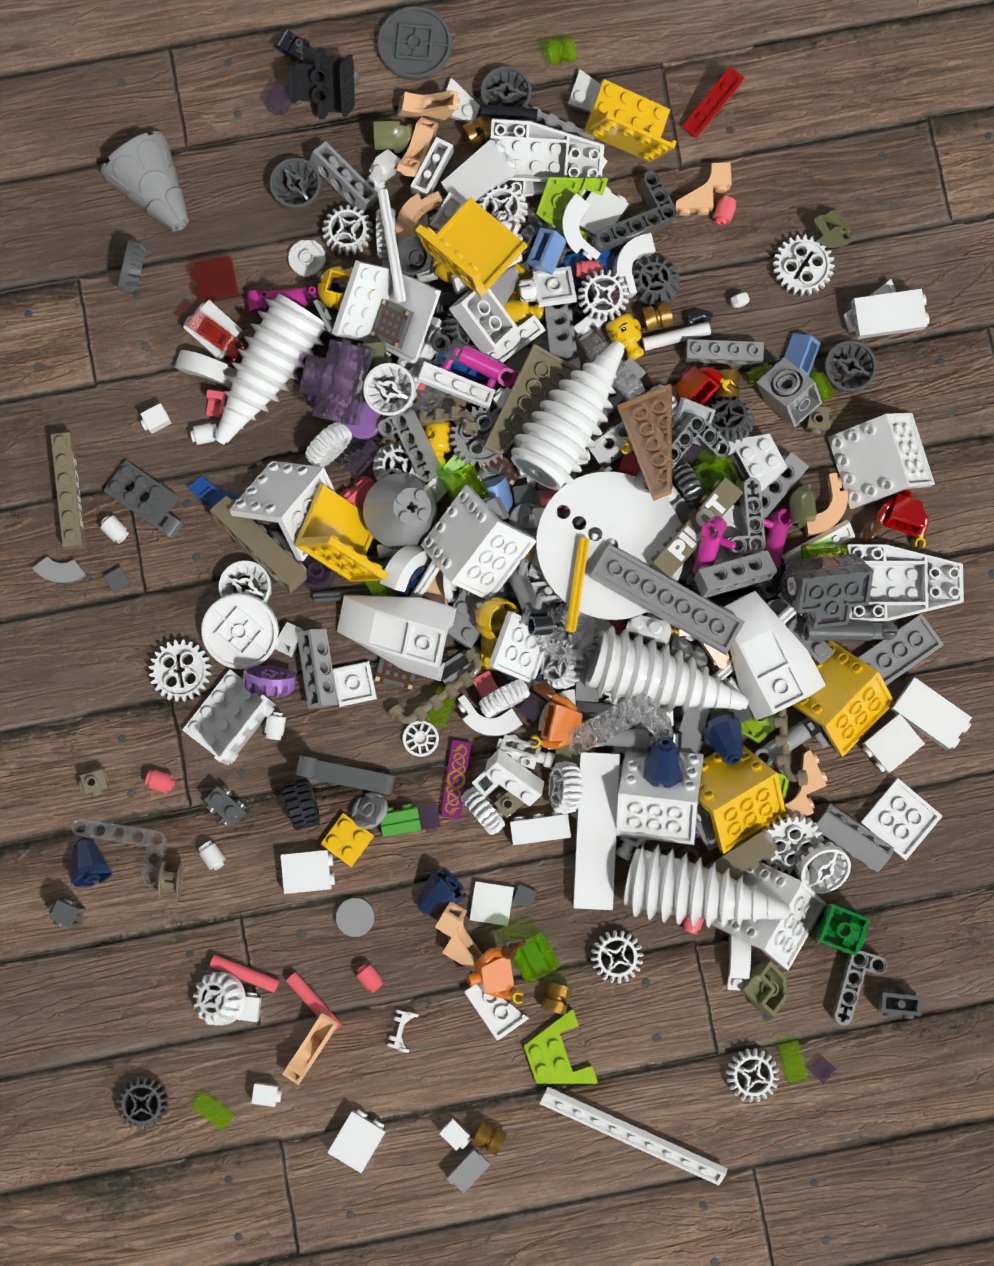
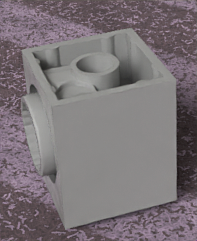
[756,357,823,428]

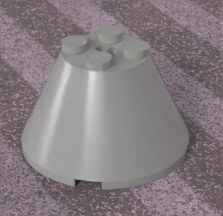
[363,473,438,550]

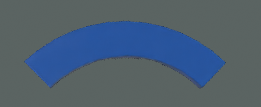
[188,475,242,507]

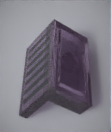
[335,437,380,478]

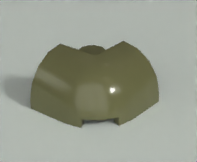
[373,121,413,155]
[814,210,853,248]
[787,484,817,529]
[740,961,788,1017]

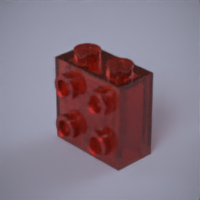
[191,256,240,303]

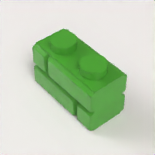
[381,804,422,837]

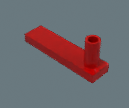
[682,66,745,138]

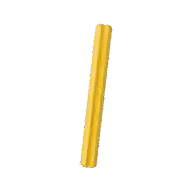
[565,537,590,632]

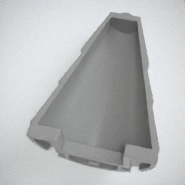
[100,131,189,232]

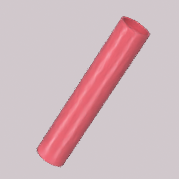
[209,954,280,993]
[286,972,342,1033]

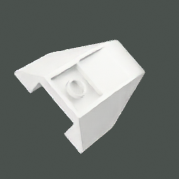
[491,118,604,197]
[844,544,964,621]
[722,591,826,720]
[337,595,456,681]

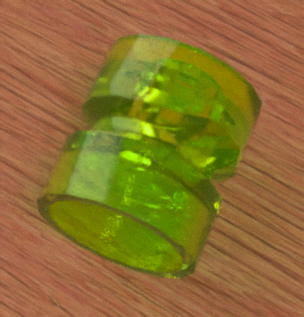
[547,37,577,65]

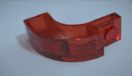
[185,310,247,363]

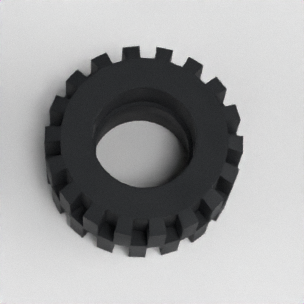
[283,778,320,831]

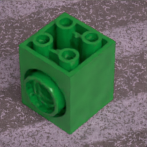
[813,904,870,956]

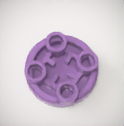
[344,401,383,440]

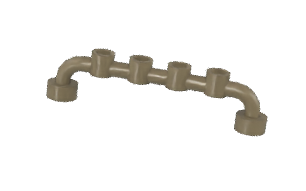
[382,406,478,444]
[388,647,482,724]
[774,708,808,786]

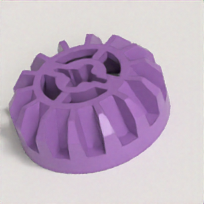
[243,666,296,697]

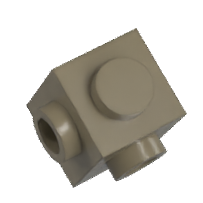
[805,406,832,435]
[79,769,111,797]
[494,791,524,818]

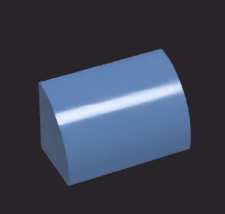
[526,228,567,275]
[784,333,821,377]
[484,474,516,517]

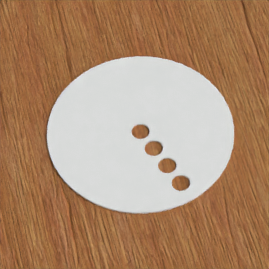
[536,472,684,620]

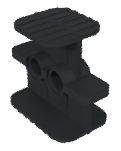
[288,48,355,119]

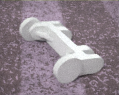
[387,1009,419,1053]

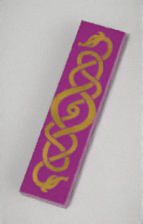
[441,740,471,819]

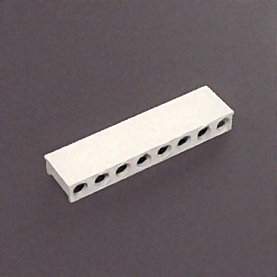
[573,752,620,910]

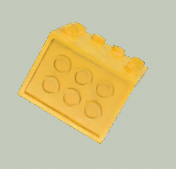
[583,79,677,162]
[416,197,528,297]
[294,484,388,582]
[792,641,895,757]
[698,745,786,854]

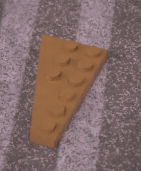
[617,384,672,501]

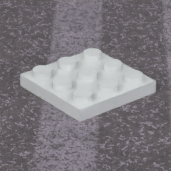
[488,611,551,684]
[860,778,942,860]

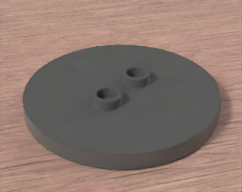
[378,6,452,80]

